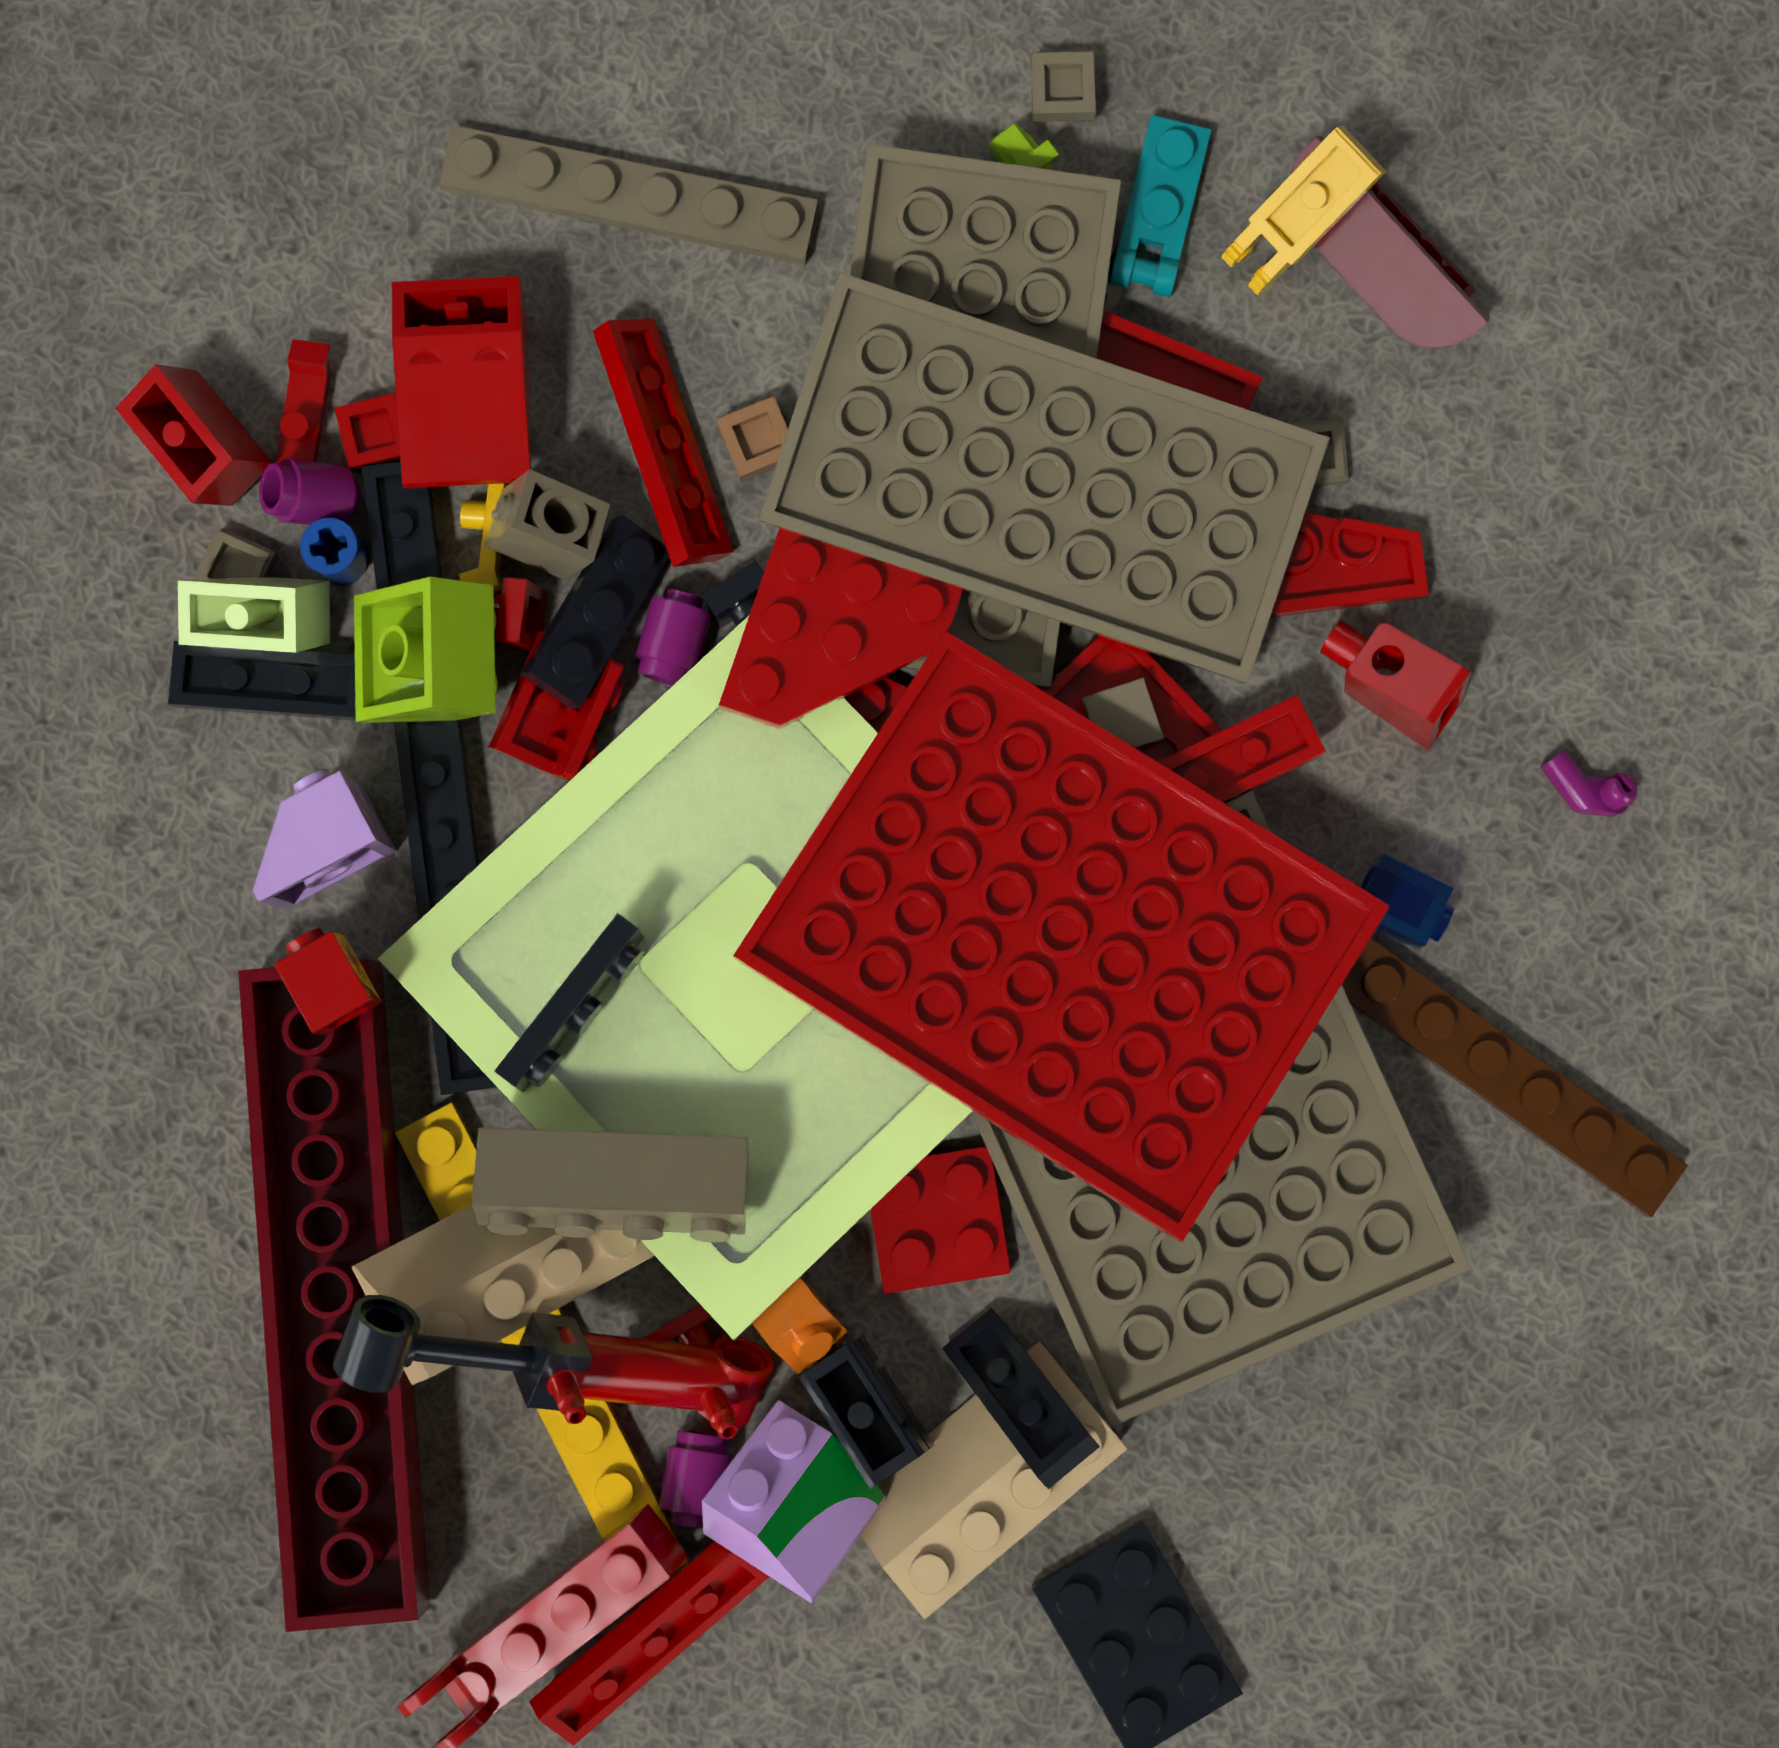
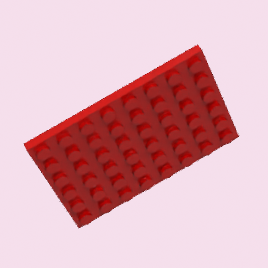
[733,630,1390,1243]

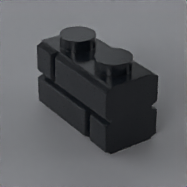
[799,1336,934,1489]

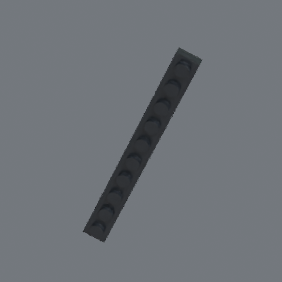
[361,461,498,1095]

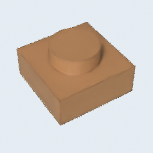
[716,396,788,482]

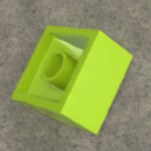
[354,577,497,723]

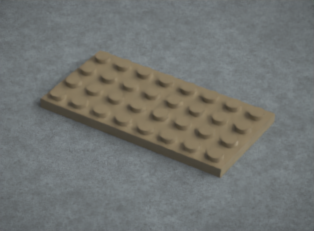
[850,144,1121,688]
[758,272,1330,684]

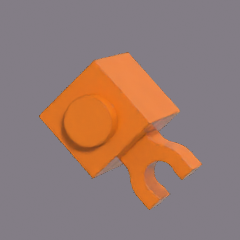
[752,1275,848,1374]

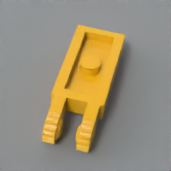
[1221,125,1387,295]

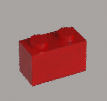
[115,364,272,506]

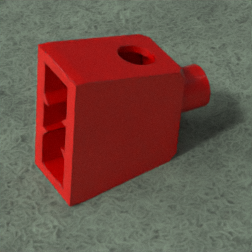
[1320,621,1471,751]

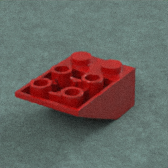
[391,276,531,489]

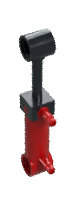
[333,1295,774,1439]

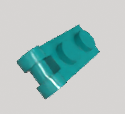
[1109,115,1211,298]

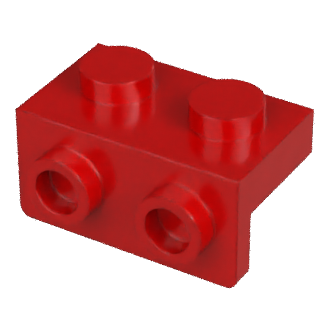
[488,631,623,781]

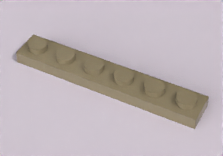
[438,125,818,266]

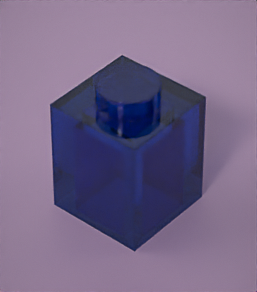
[1360,854,1454,949]

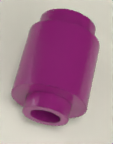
[259,459,360,525]
[635,589,712,686]
[659,1430,733,1528]

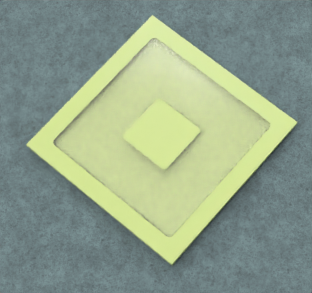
[378,616,973,1340]

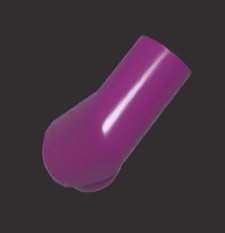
[1540,749,1637,817]

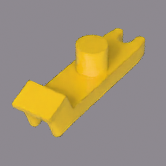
[459,483,510,594]

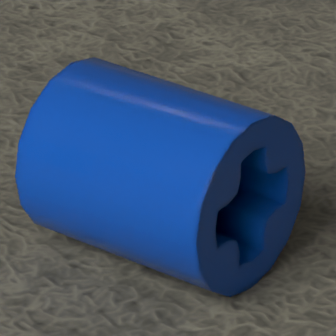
[300,518,369,586]

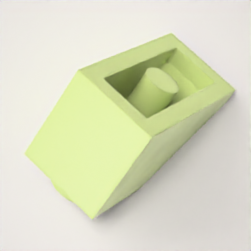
[178,577,330,653]

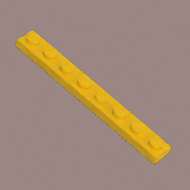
[395,1102,690,1568]

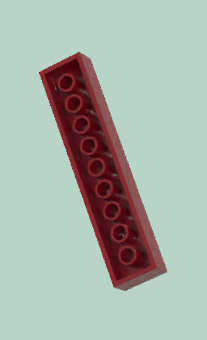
[238,959,431,1632]

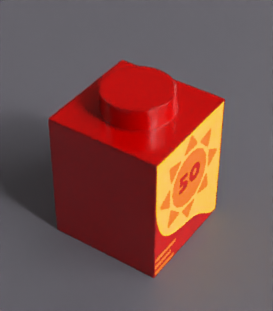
[274,928,382,1035]

